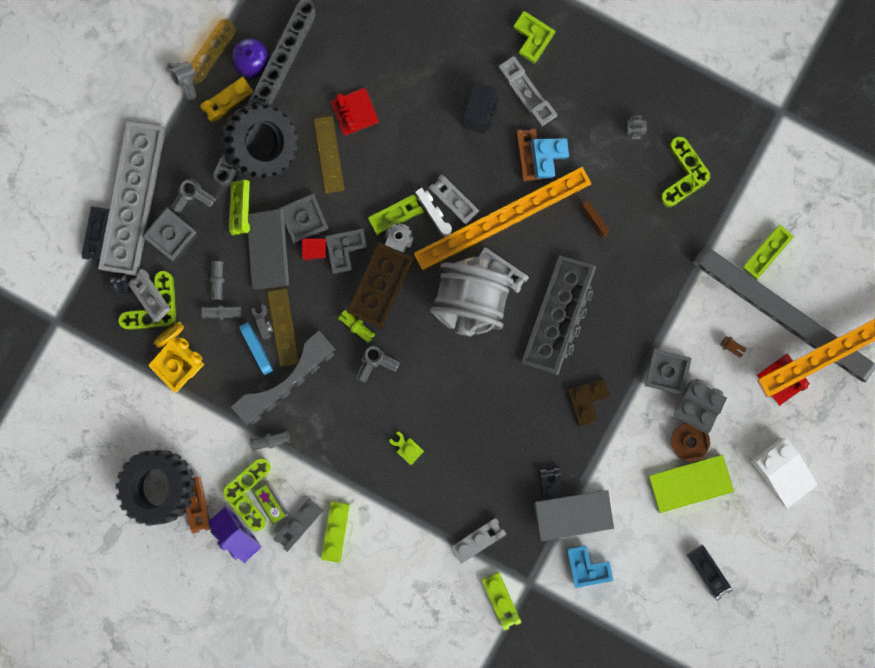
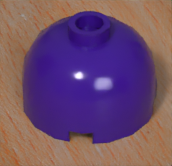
[232,39,270,78]

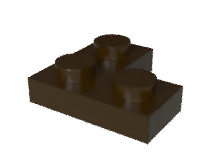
[568,379,611,427]

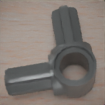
[165,61,197,100]
[171,178,216,213]
[356,346,399,382]

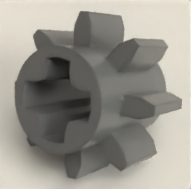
[626,115,647,139]

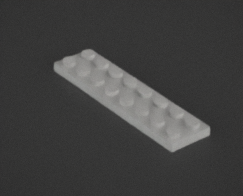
[98,121,166,276]

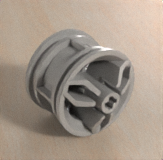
[430,257,513,337]

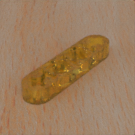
[190,19,235,84]

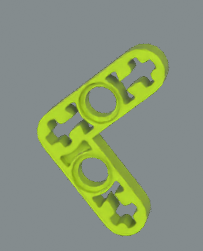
[661,137,710,207]
[119,271,176,330]
[223,459,271,531]

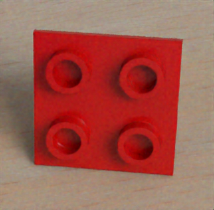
[330,88,379,136]
[757,353,810,406]

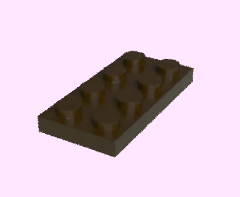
[347,243,414,328]

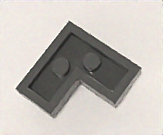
[326,229,367,274]

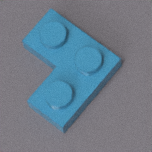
[530,139,569,179]
[567,545,613,588]

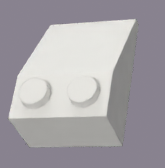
[750,438,817,508]

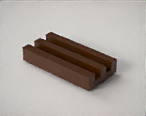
[580,201,610,238]

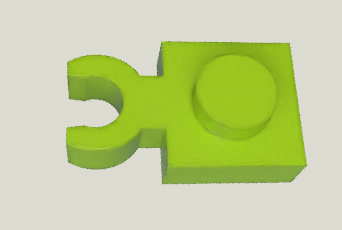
[389,431,424,465]

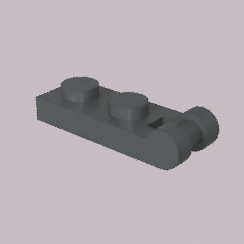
[273,498,324,552]

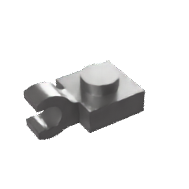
[251,304,273,340]

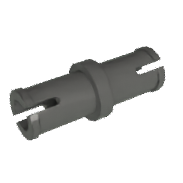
[209,261,225,300]
[201,305,241,320]
[250,431,290,451]

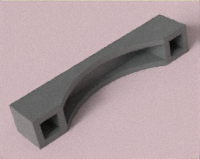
[231,331,336,425]

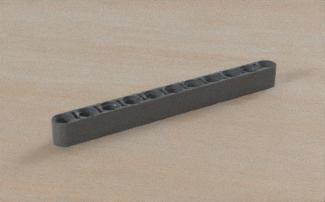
[213,0,316,187]
[693,246,875,383]

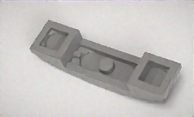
[499,56,557,126]

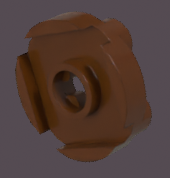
[670,423,710,462]

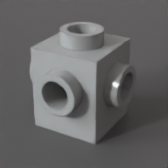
[385,223,414,253]

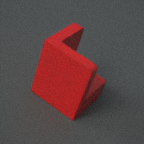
[302,239,327,261]

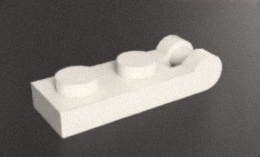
[415,188,452,237]

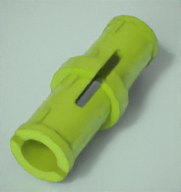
[338,310,375,343]

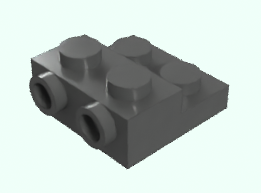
[673,379,727,434]

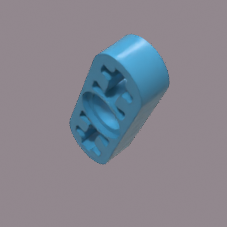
[239,322,274,375]

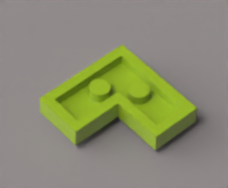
[513,11,555,64]

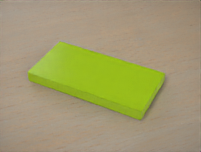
[648,454,734,513]

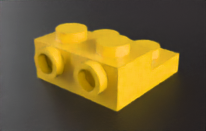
[148,337,204,393]

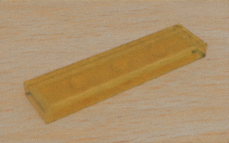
[314,116,345,194]
[268,289,299,367]

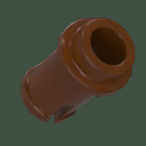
[720,336,747,358]

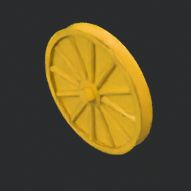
[154,322,184,348]

